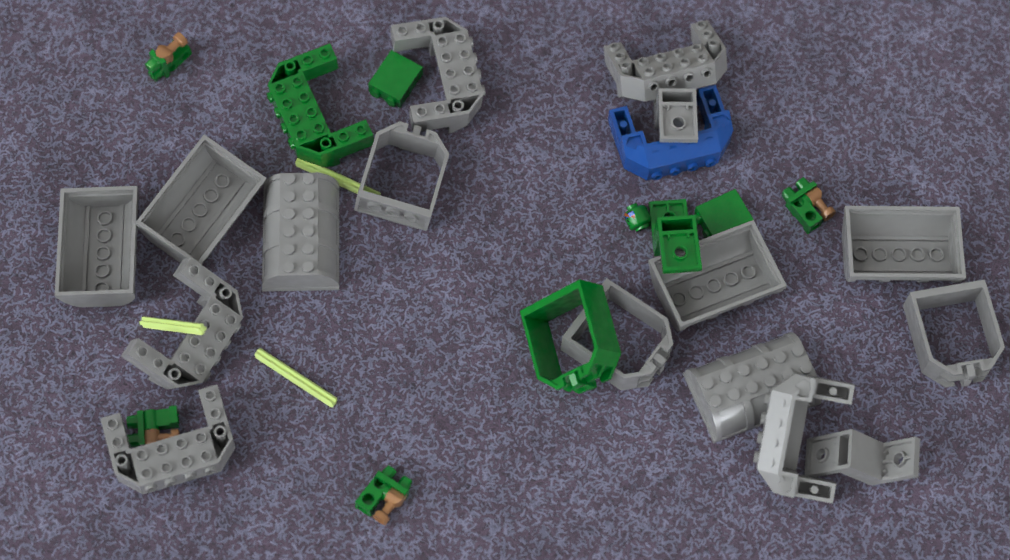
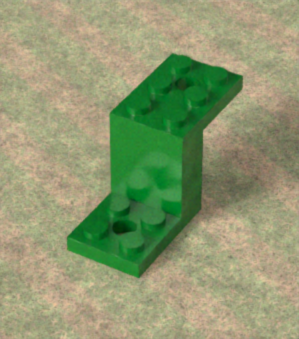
[648,199,702,274]

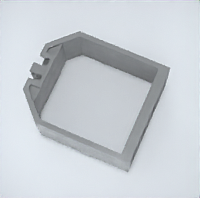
[354,121,449,231]
[561,278,673,391]
[903,280,1005,388]

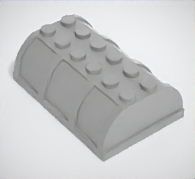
[135,135,267,265]
[262,173,339,292]
[55,186,139,308]
[842,206,966,283]
[648,220,787,332]
[683,332,822,443]

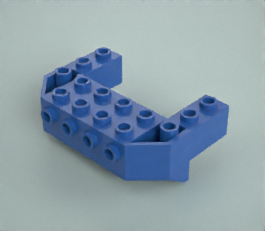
[608,84,733,180]

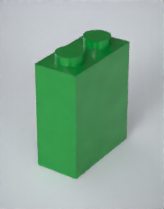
[368,50,423,108]
[694,189,754,238]

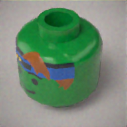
[624,203,651,232]

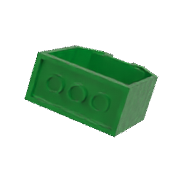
[520,279,621,394]

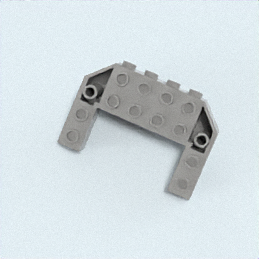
[390,17,486,133]
[603,20,727,102]
[121,257,243,390]
[753,372,855,503]
[100,385,236,494]

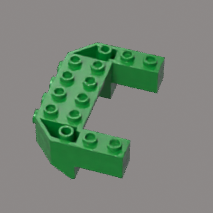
[266,44,374,167]

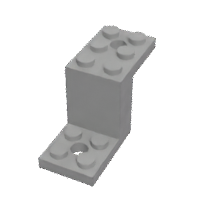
[653,88,698,143]
[804,429,920,485]

